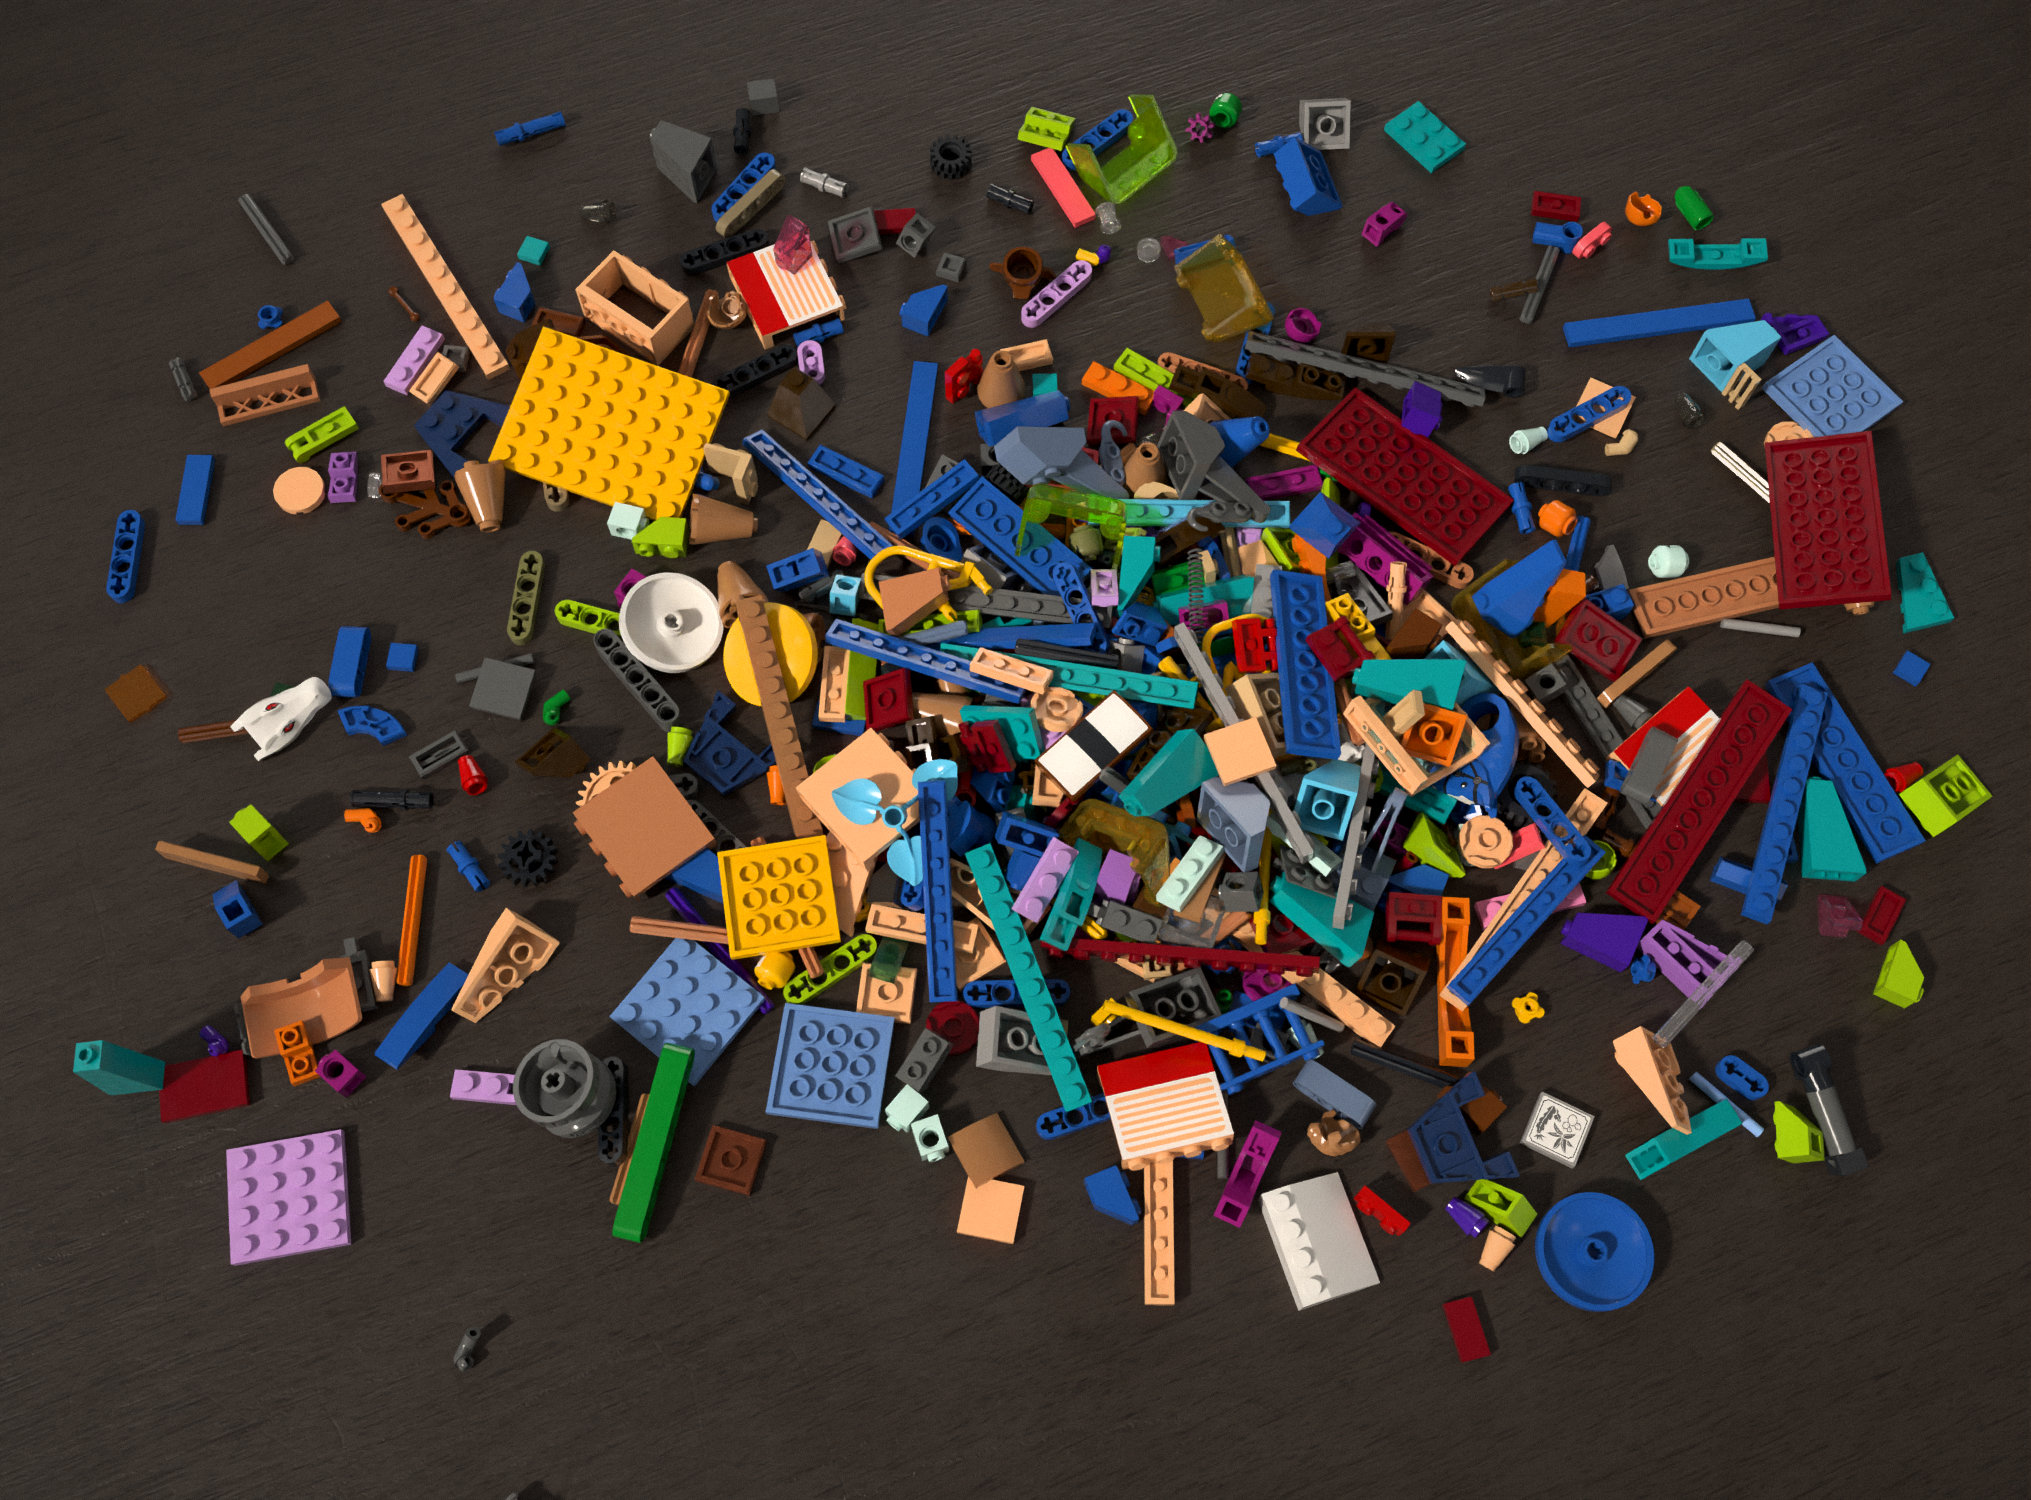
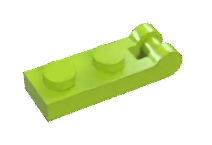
[285,406,359,463]

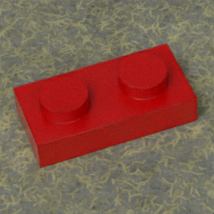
[1353,1185,1411,1236]

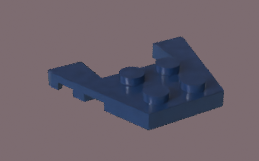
[414,390,510,482]
[683,691,777,796]
[1407,1071,1520,1183]

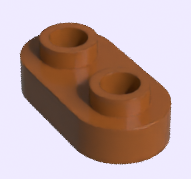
[1175,793,1196,829]

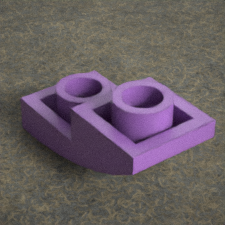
[328,452,358,503]

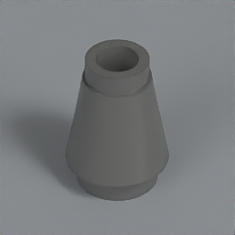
[1613,694,1654,730]

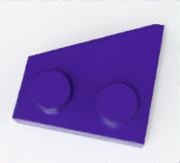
[1761,313,1829,355]

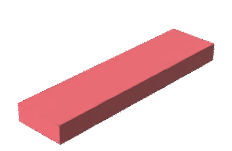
[1031,148,1096,228]

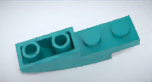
[1039,838,1102,951]

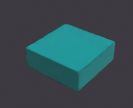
[517,236,550,266]
[1032,373,1057,397]

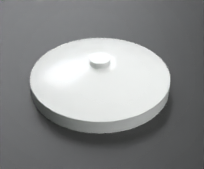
[619,573,723,673]

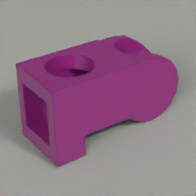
[1361,202,1407,247]
[1178,599,1229,630]

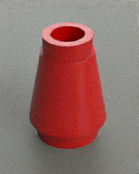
[458,755,488,795]
[1884,762,1923,793]

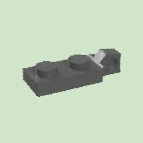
[1087,899,1163,944]
[340,937,378,1013]

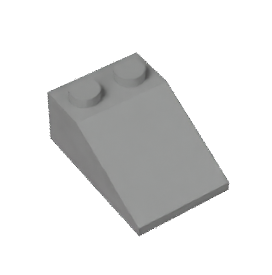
[976,1006,1068,1075]

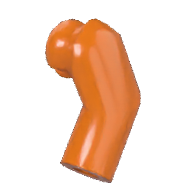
[344,808,381,833]

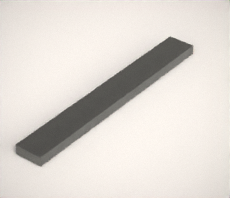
[1539,647,1662,830]

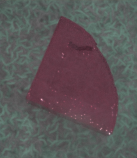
[1160,236,1188,260]

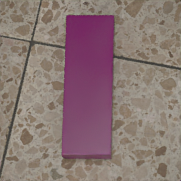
[1245,465,1323,501]

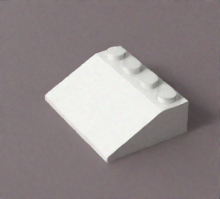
[1258,1172,1380,1311]

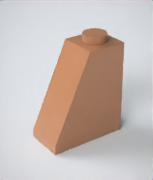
[879,568,951,637]

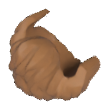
[707,291,747,330]
[1307,1110,1361,1156]

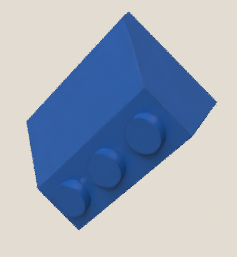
[1274,137,1343,216]

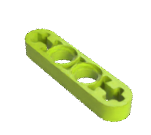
[555,600,624,642]
[783,934,877,1005]

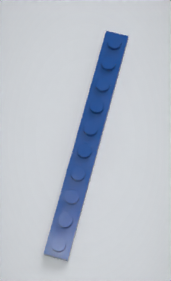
[1741,684,1828,924]

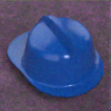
[920,517,963,562]

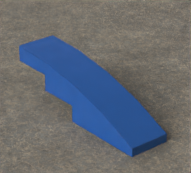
[375,962,469,1070]

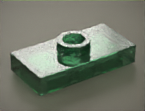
[869,936,911,984]

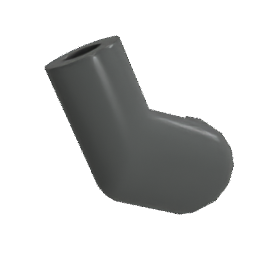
[453,1327,481,1371]

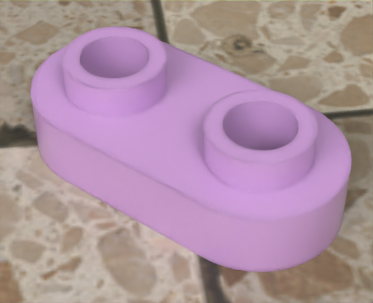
[797,340,825,385]

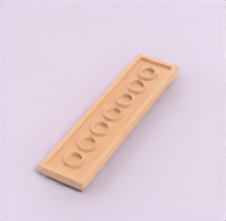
[1445,619,1599,788]

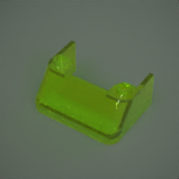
[1065,94,1177,204]
[1015,483,1128,570]

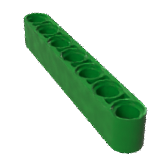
[612,1042,695,1243]

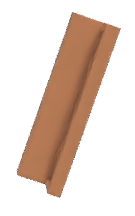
[210,364,320,426]

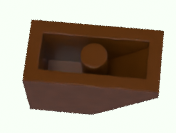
[1437,1086,1507,1136]

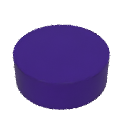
[1356,502,1371,518]

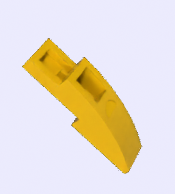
[1325,593,1392,660]

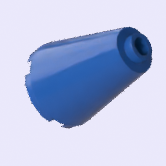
[1209,416,1269,468]

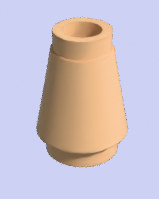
[369,961,398,1002]
[1479,1226,1516,1272]

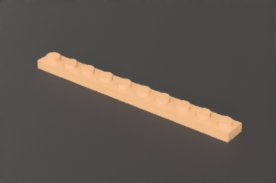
[381,194,510,380]
[1439,788,1607,1012]
[1158,857,1395,1048]

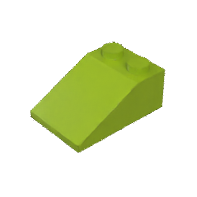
[1899,755,1992,837]

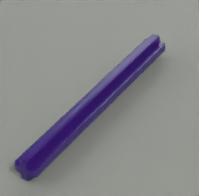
[665,887,774,1014]

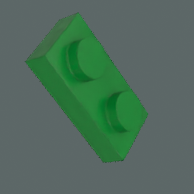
[1150,561,1205,598]

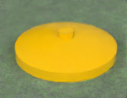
[723,602,818,706]

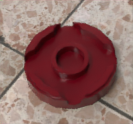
[1044,793,1086,829]
[926,1000,980,1056]

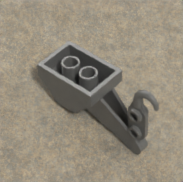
[1157,411,1271,532]
[1071,967,1222,1060]

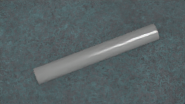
[1720,619,1801,637]
[1280,997,1344,1032]

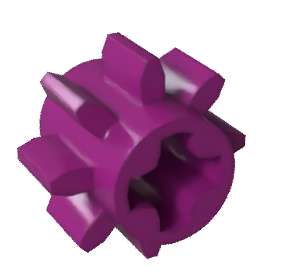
[1185,112,1215,143]

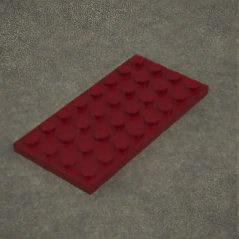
[1296,387,1514,566]
[1765,431,1891,610]

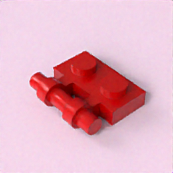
[945,349,983,404]
[1232,618,1278,673]

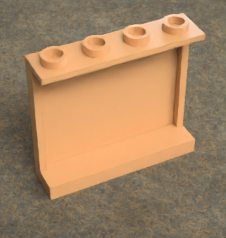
[796,728,920,872]

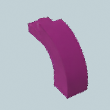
[1213,1120,1282,1228]

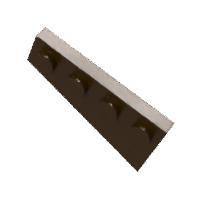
[1127,706,1214,781]

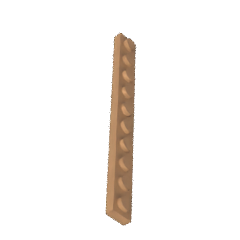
[735,595,824,839]

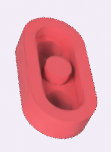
[1572,221,1612,259]

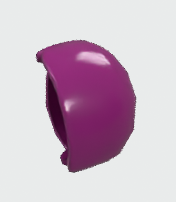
[1285,308,1322,344]

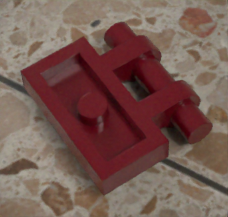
[959,720,1017,773]

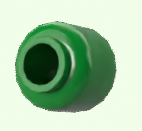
[1209,93,1242,129]

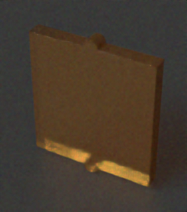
[104,664,167,723]

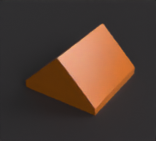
[1398,703,1467,767]

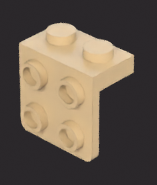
[703,443,758,505]

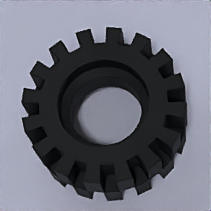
[930,134,972,180]
[984,464,1029,505]

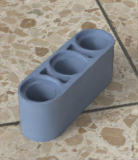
[1293,1060,1377,1129]

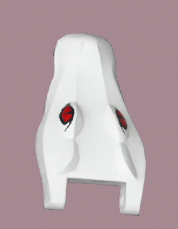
[230,677,332,762]

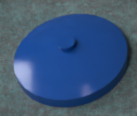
[1535,1192,1654,1312]

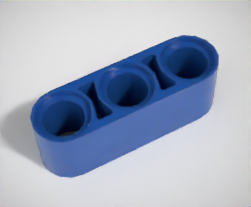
[328,626,371,698]

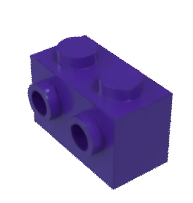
[1401,381,1443,437]

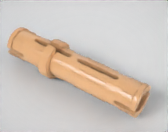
[1385,561,1407,640]

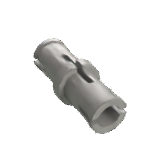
[800,167,848,198]

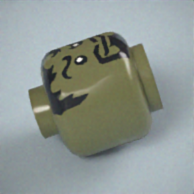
[1069,525,1104,564]

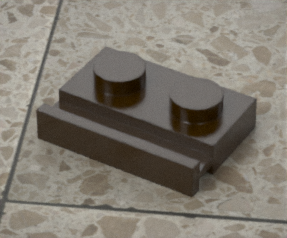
[937,732,974,774]

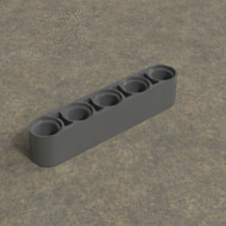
[593,629,683,732]

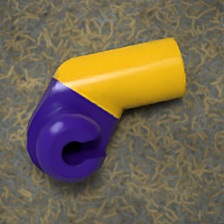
[1075,245,1111,266]

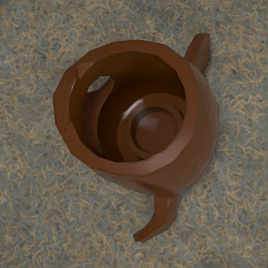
[989,247,1056,300]

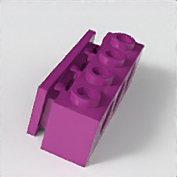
[1337,513,1433,605]

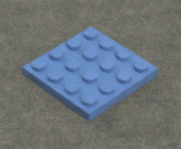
[1762,335,1903,437]
[609,938,766,1086]
[766,1003,895,1129]

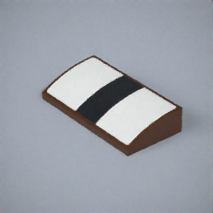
[1034,690,1153,802]

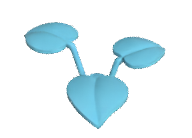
[831,759,958,886]

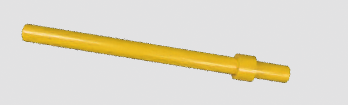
[1253,807,1273,945]
[1102,1000,1266,1062]

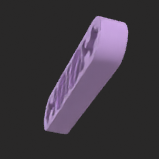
[1021,260,1092,328]

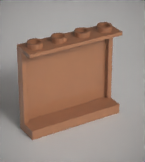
[572,756,718,902]

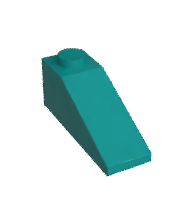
[1117,536,1161,618]

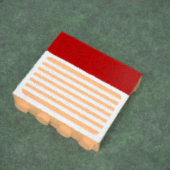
[727,233,846,350]
[1606,686,1719,806]
[1097,1042,1234,1171]

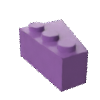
[1090,849,1143,934]
[1637,919,1743,1005]

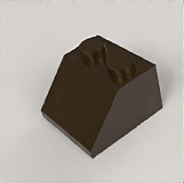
[505,319,557,382]
[1354,935,1431,1016]

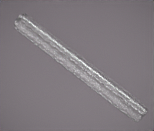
[1653,940,1754,1048]

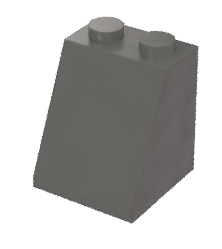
[650,120,717,203]

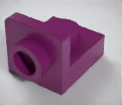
[1152,385,1184,426]

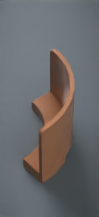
[241,957,362,1058]

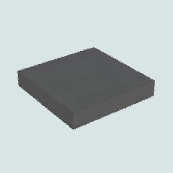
[828,206,883,264]
[469,657,536,721]

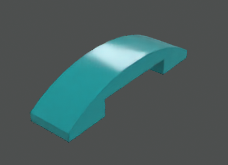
[1668,238,1768,270]

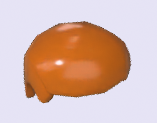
[1625,191,1662,226]

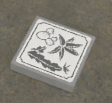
[1520,1092,1595,1168]

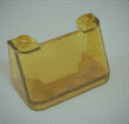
[1174,233,1274,343]
[1058,799,1170,908]

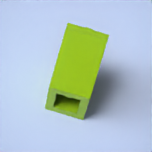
[632,517,690,558]
[1773,1101,1825,1163]

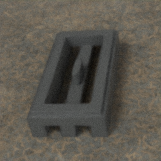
[409,730,470,780]

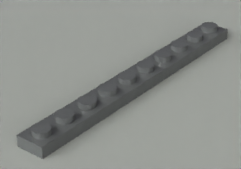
[1245,331,1485,407]
[858,573,1114,629]

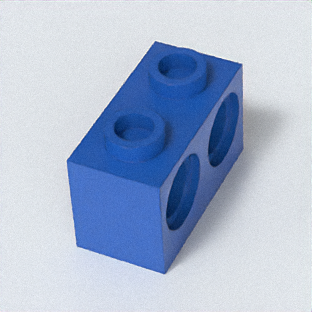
[766,548,829,593]

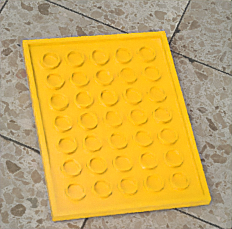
[488,326,730,521]

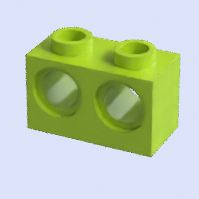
[229,804,289,862]

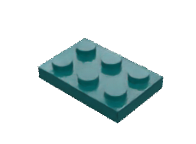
[1384,101,1466,174]
[960,705,1045,759]

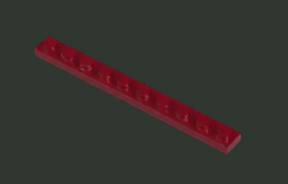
[1040,938,1320,977]

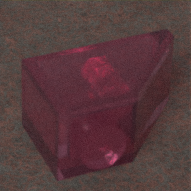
[773,214,812,275]

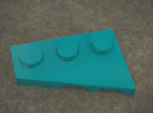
[1896,552,1954,634]

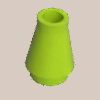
[667,727,693,767]

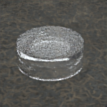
[1137,238,1161,262]
[367,472,382,498]

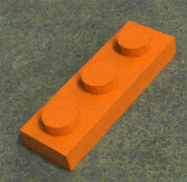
[1081,361,1154,415]

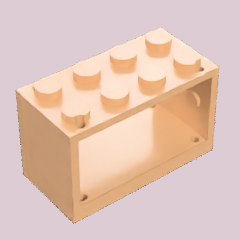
[575,250,694,366]

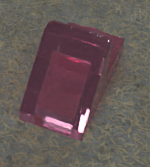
[1817,894,1863,937]

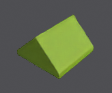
[1261,527,1300,573]
[1402,812,1466,878]

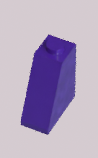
[1560,913,1648,973]

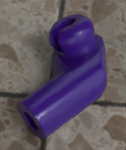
[199,1025,229,1057]

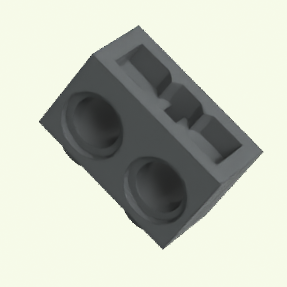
[896,1028,954,1092]

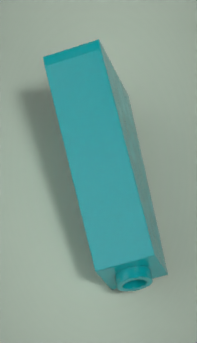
[1151,574,1254,625]
[1352,659,1466,711]
[1119,729,1219,817]
[1798,777,1866,882]
[1269,871,1374,968]
[73,1040,165,1095]
[1625,1099,1743,1180]

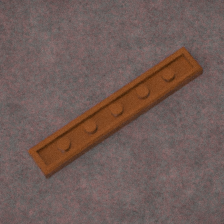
[199,301,342,389]

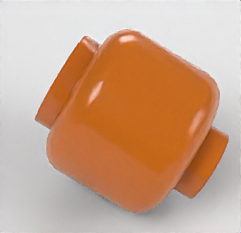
[1538,500,1578,537]

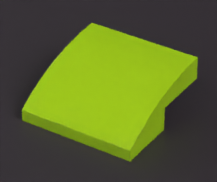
[1017,107,1075,151]

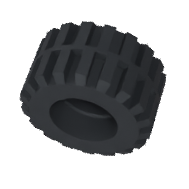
[1488,760,1558,831]

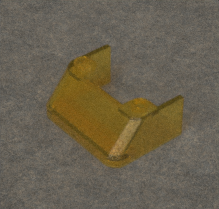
[1451,559,1573,680]

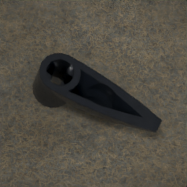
[1455,365,1525,398]

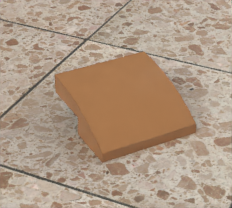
[948,1113,1025,1189]

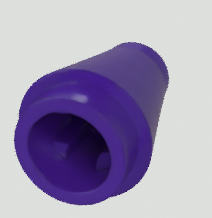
[1445,1197,1490,1239]

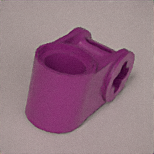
[1371,820,1410,857]

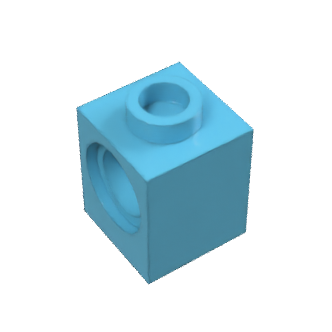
[830,575,861,617]

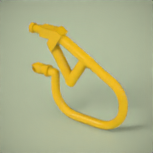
[864,545,993,622]
[1190,613,1274,732]

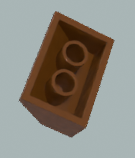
[1386,608,1442,660]

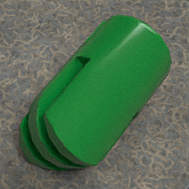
[1674,186,1714,230]

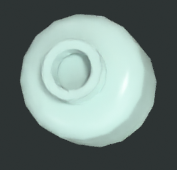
[1648,545,1689,578]

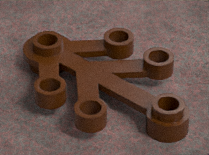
[379,480,472,539]

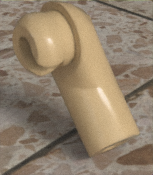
[1605,429,1638,456]

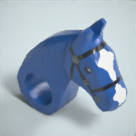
[1429,693,1520,819]

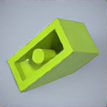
[1873,940,1924,1008]
[1464,1179,1537,1237]

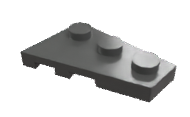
[1333,564,1393,627]

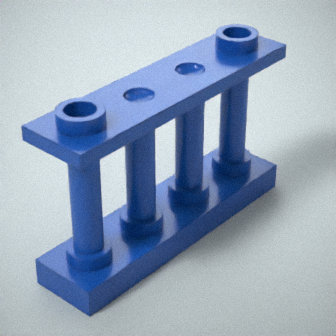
[1194,984,1325,1095]

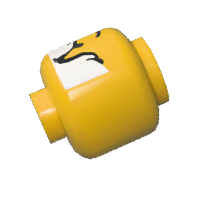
[754,951,795,990]

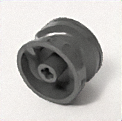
[513,1039,616,1138]

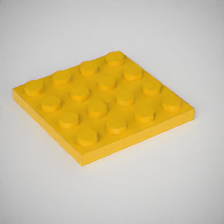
[717,835,841,960]

